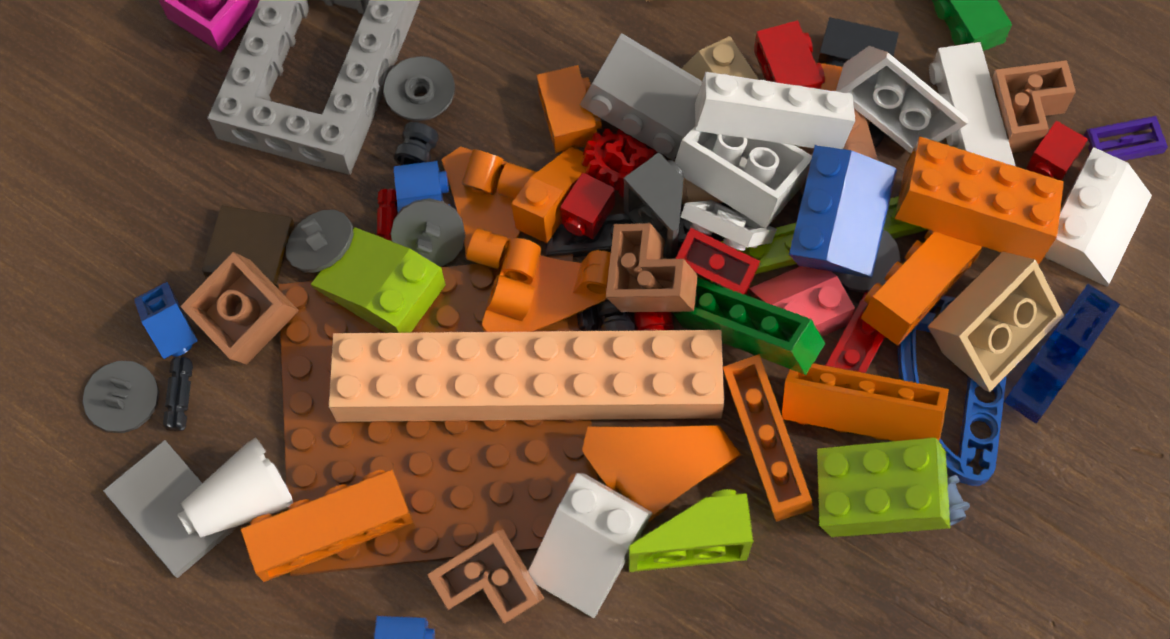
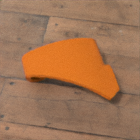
[441,146,537,270]
[481,238,611,332]
[582,425,741,523]

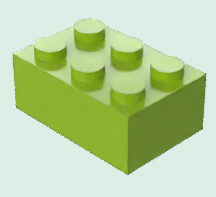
[817,437,950,537]

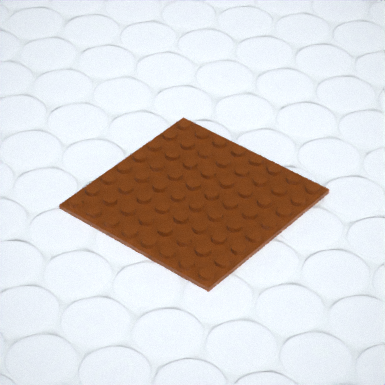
[279,254,598,576]

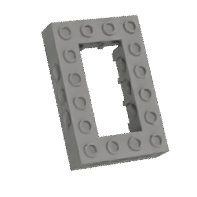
[208,0,420,175]

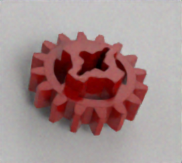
[581,128,658,197]

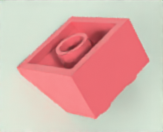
[749,266,855,337]

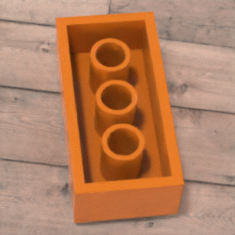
[895,136,1064,264]

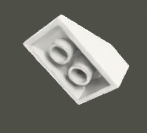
[528,473,653,618]

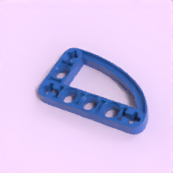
[897,296,1007,486]

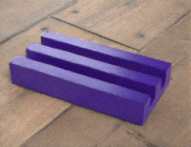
[1084,116,1168,161]

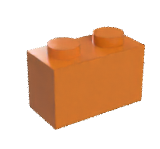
[537,65,602,153]

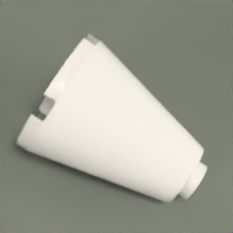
[177,438,294,538]

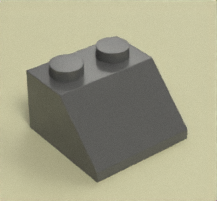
[624,152,684,259]

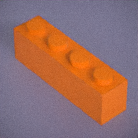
[861,230,984,346]
[723,354,813,522]
[782,363,949,441]
[241,470,413,582]

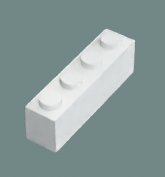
[929,42,1016,166]
[695,72,855,149]

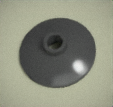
[384,56,455,121]

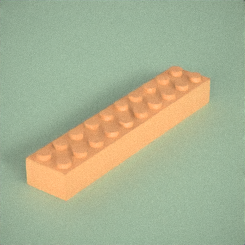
[329,330,724,422]

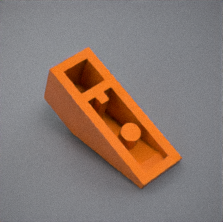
[512,147,587,243]

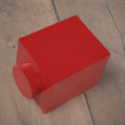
[1026,120,1088,181]
[560,172,615,240]

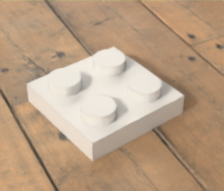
[680,200,777,251]

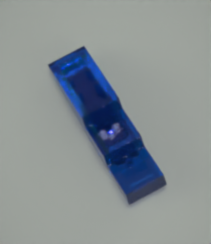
[1004,283,1120,424]

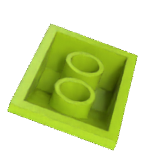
[311,227,446,333]
[629,490,753,572]

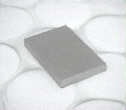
[103,440,238,578]

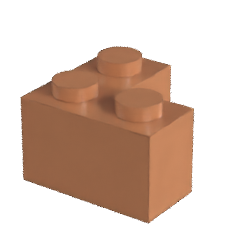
[991,60,1076,153]
[606,223,698,312]
[427,530,544,624]

